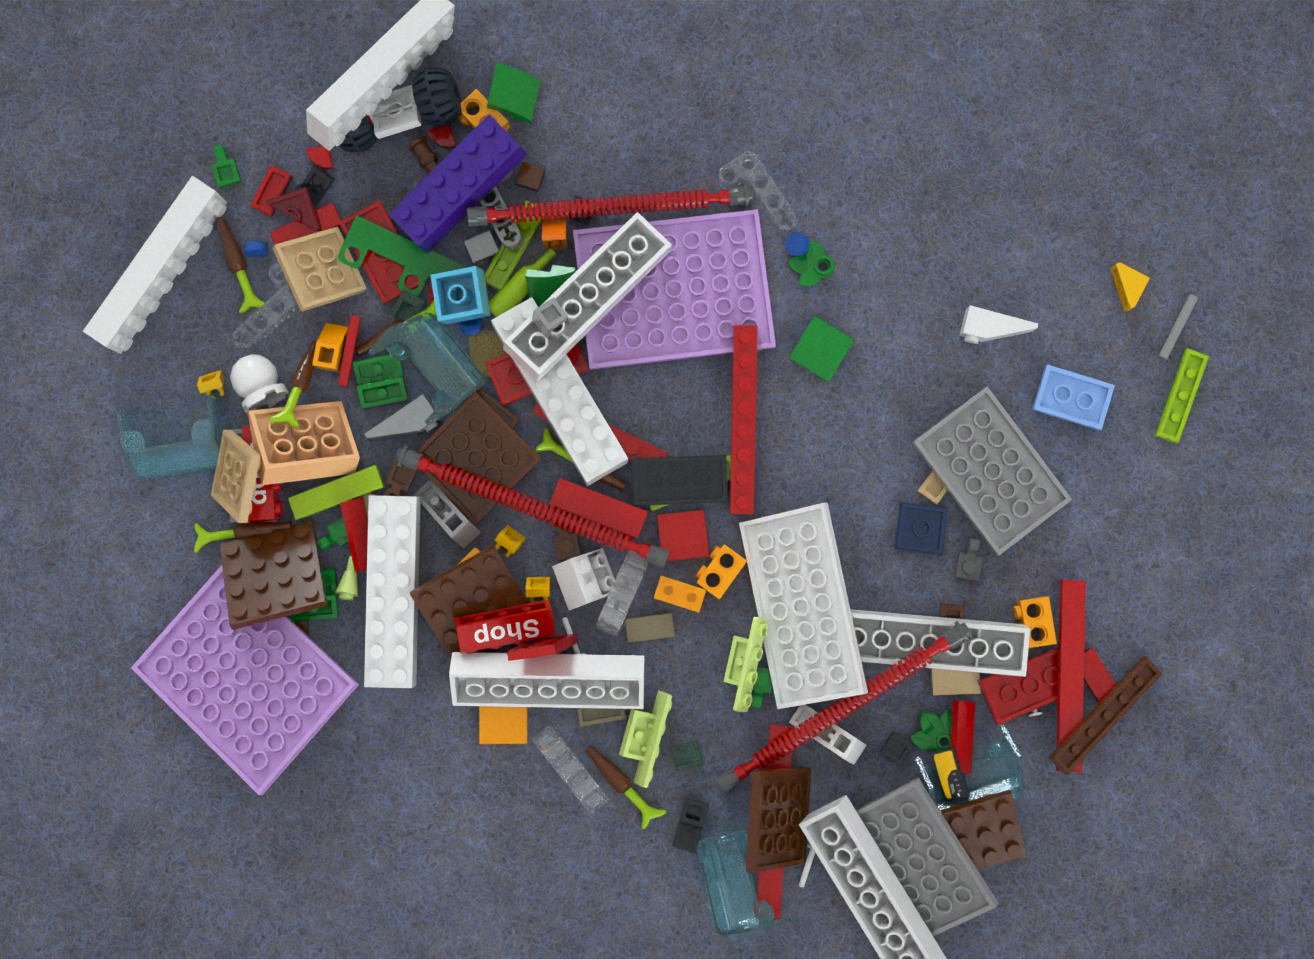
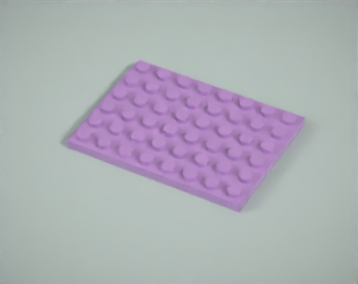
[573,209,776,370]
[131,565,359,795]

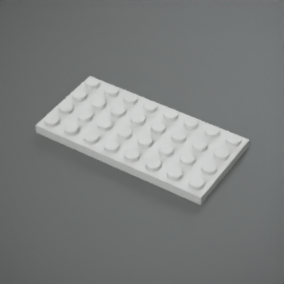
[739,503,868,709]

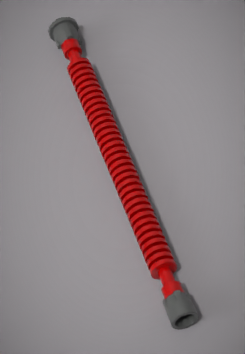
[467,184,753,227]
[395,445,670,568]
[716,621,972,793]

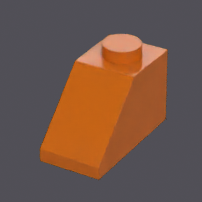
[542,215,568,250]

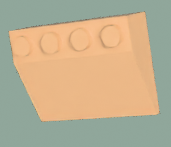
[248,401,360,485]

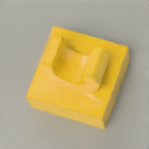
[197,370,225,400]
[494,525,526,557]
[525,577,551,603]

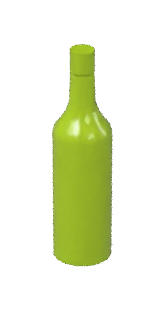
[489,248,557,317]

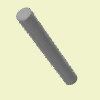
[1158,294,1198,360]

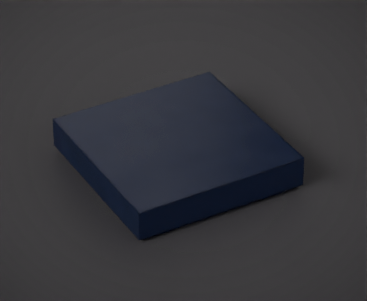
[895,502,948,555]

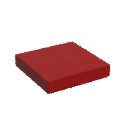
[657,510,709,561]

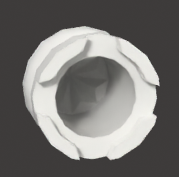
[230,354,289,414]

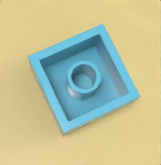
[431,266,491,324]

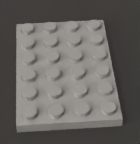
[912,386,1072,556]
[856,777,998,936]

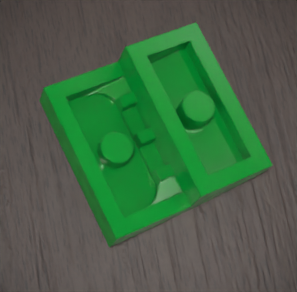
[487,63,541,123]
[525,265,576,307]
[789,316,855,382]
[352,352,408,409]
[290,568,339,622]

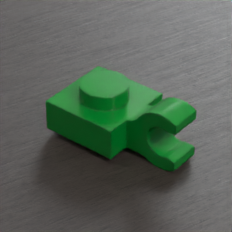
[211,144,242,188]
[316,517,348,551]
[751,666,772,709]

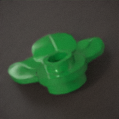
[788,240,835,287]
[910,711,952,751]

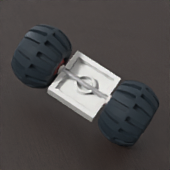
[339,67,462,153]

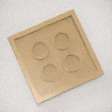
[272,227,367,312]
[211,430,261,523]

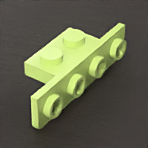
[724,617,768,712]
[619,690,672,788]

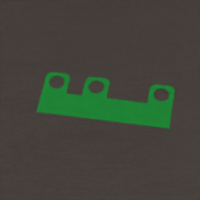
[338,215,468,296]

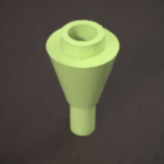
[335,556,359,601]

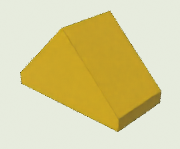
[1110,262,1150,312]

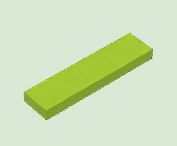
[485,200,542,291]
[1155,348,1209,444]
[288,465,385,520]

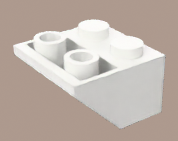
[552,548,619,611]

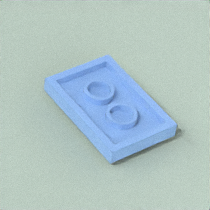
[1032,364,1115,431]

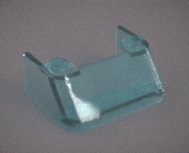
[368,313,485,425]
[116,395,224,480]
[915,726,1025,810]
[697,828,792,936]

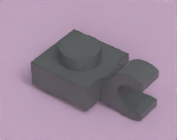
[954,539,983,581]

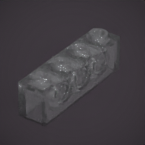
[531,722,611,815]

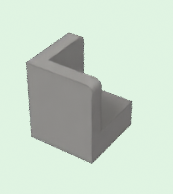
[464,230,499,266]
[532,298,568,338]

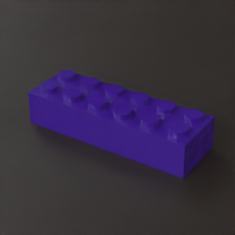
[389,114,528,253]

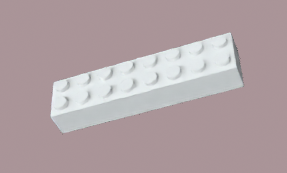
[306,0,455,151]
[83,176,227,354]
[503,212,672,382]
[491,297,628,486]
[364,496,421,688]
[850,609,1030,677]
[449,652,644,709]
[799,795,947,959]

